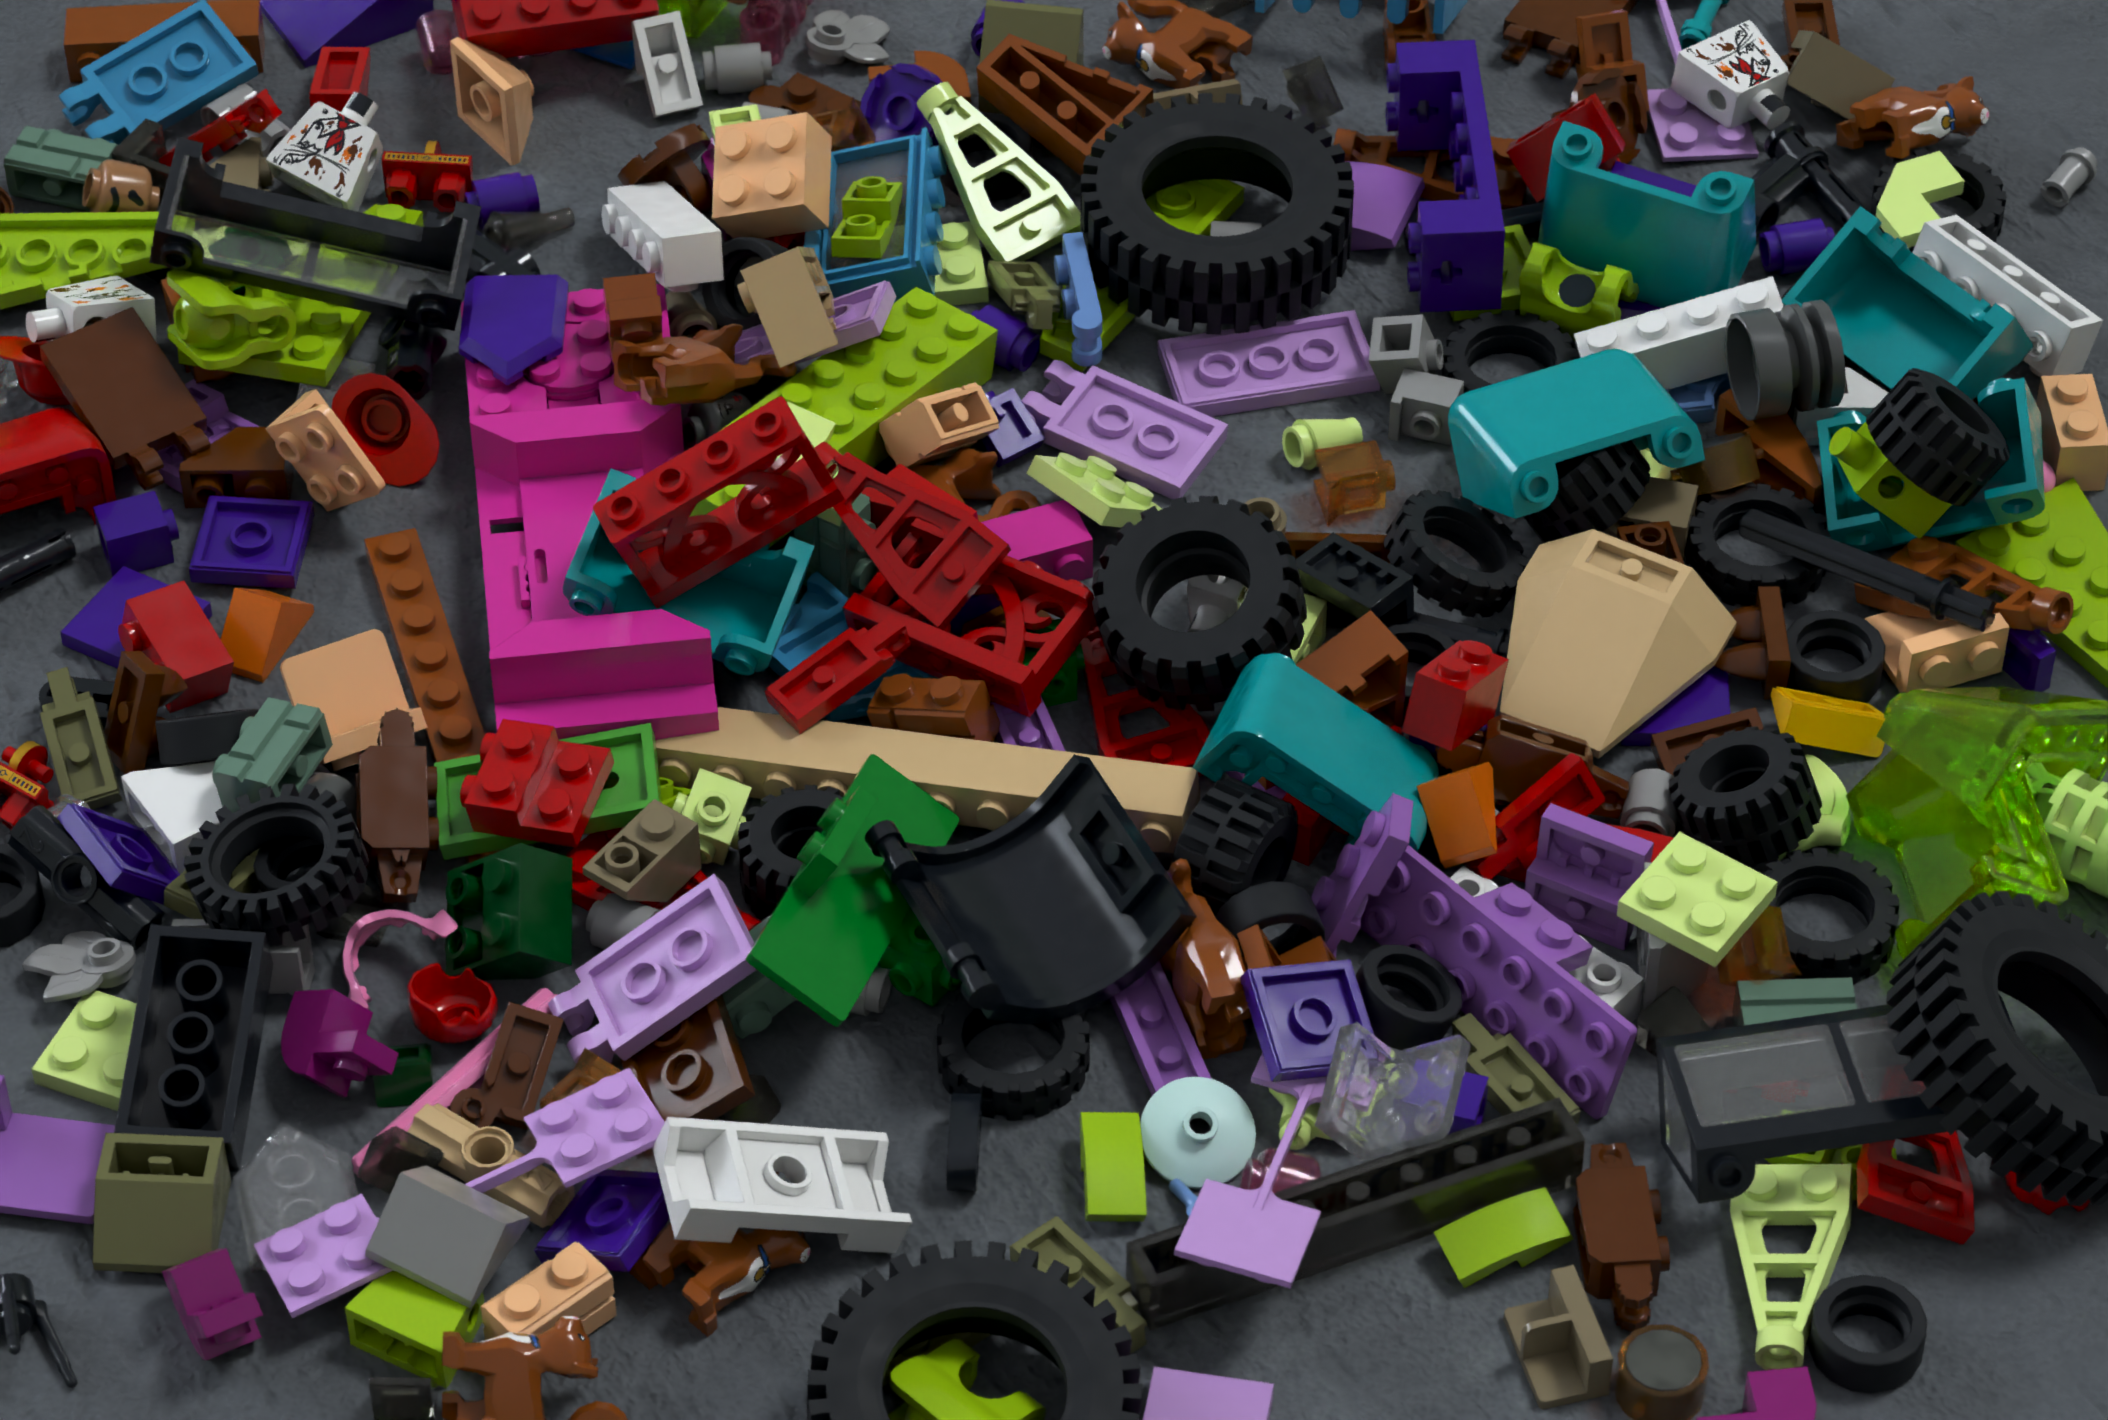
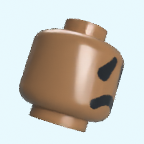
[82,159,160,212]

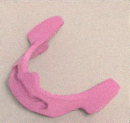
[342,909,458,1010]

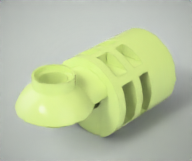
[1964,746,2108,898]

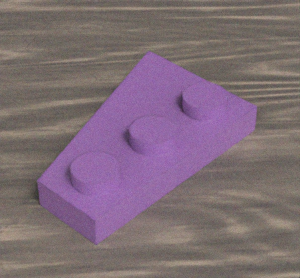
[1311,793,1414,958]

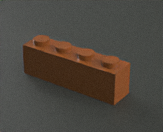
[64,0,265,82]

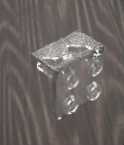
[1315,1022,1470,1161]

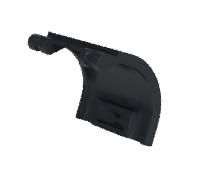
[865,755,1197,1024]

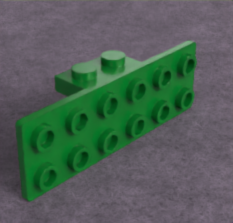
[746,754,960,1027]

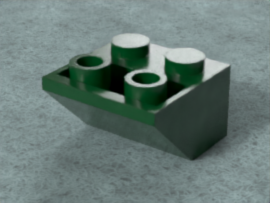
[445,843,572,980]

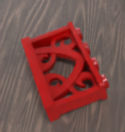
[593,396,844,608]
[842,518,1097,718]

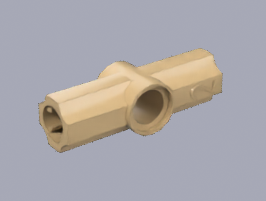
[406,1103,575,1228]

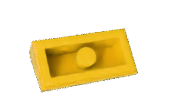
[1770,686,1891,758]

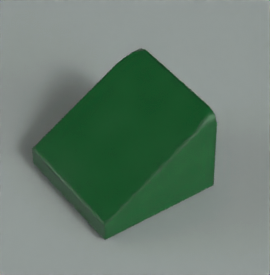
[373,1043,433,1108]

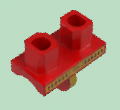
[381,141,473,212]
[0,741,63,830]

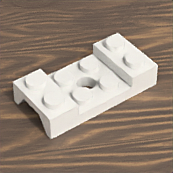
[652,1117,912,1253]

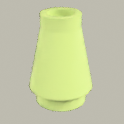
[1282,417,1363,470]

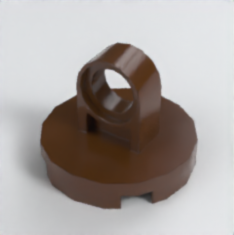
[1551,68,1648,164]
[617,123,713,214]

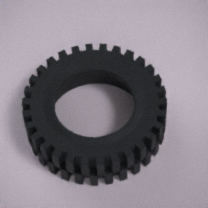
[1080,93,1354,334]
[1886,891,2108,1206]
[807,1240,1142,1420]

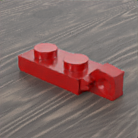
[158,88,283,177]
[764,613,911,734]
[1463,753,1606,880]

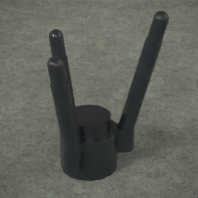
[0,1273,78,1388]

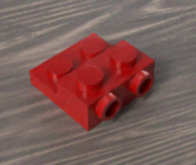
[460,719,615,848]

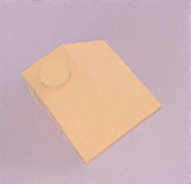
[450,37,534,166]

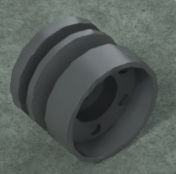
[1725,299,1845,421]

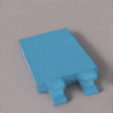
[59,0,259,147]

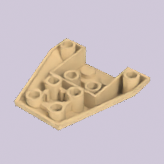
[1499,529,1737,759]

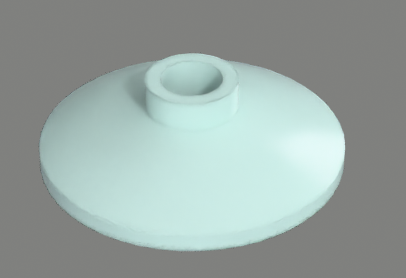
[1140,1077,1256,1190]

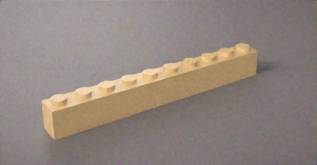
[655,707,1201,853]

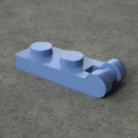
[1054,232,1102,367]

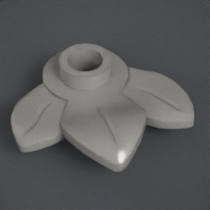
[805,10,890,65]
[22,931,136,1003]

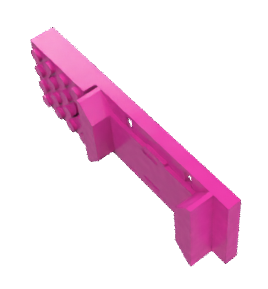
[461,284,719,740]

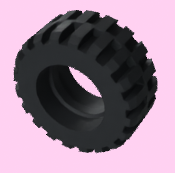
[1092,495,1307,712]

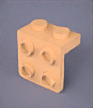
[266,389,386,512]
[1864,611,2010,700]
[280,629,428,771]

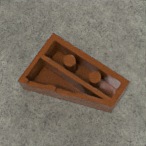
[976,34,1153,176]
[1258,610,1409,790]

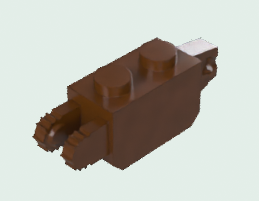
[355,708,439,903]
[1435,714,1629,819]
[1572,1143,1670,1333]

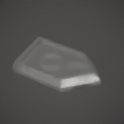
[233,1122,358,1273]

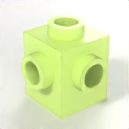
[672,768,752,865]

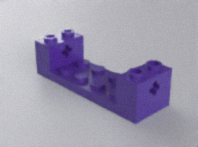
[1385,40,1505,312]

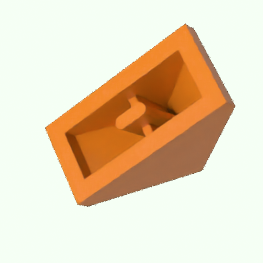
[220,588,314,683]
[1417,762,1497,869]

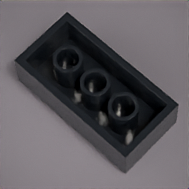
[114,924,273,1172]

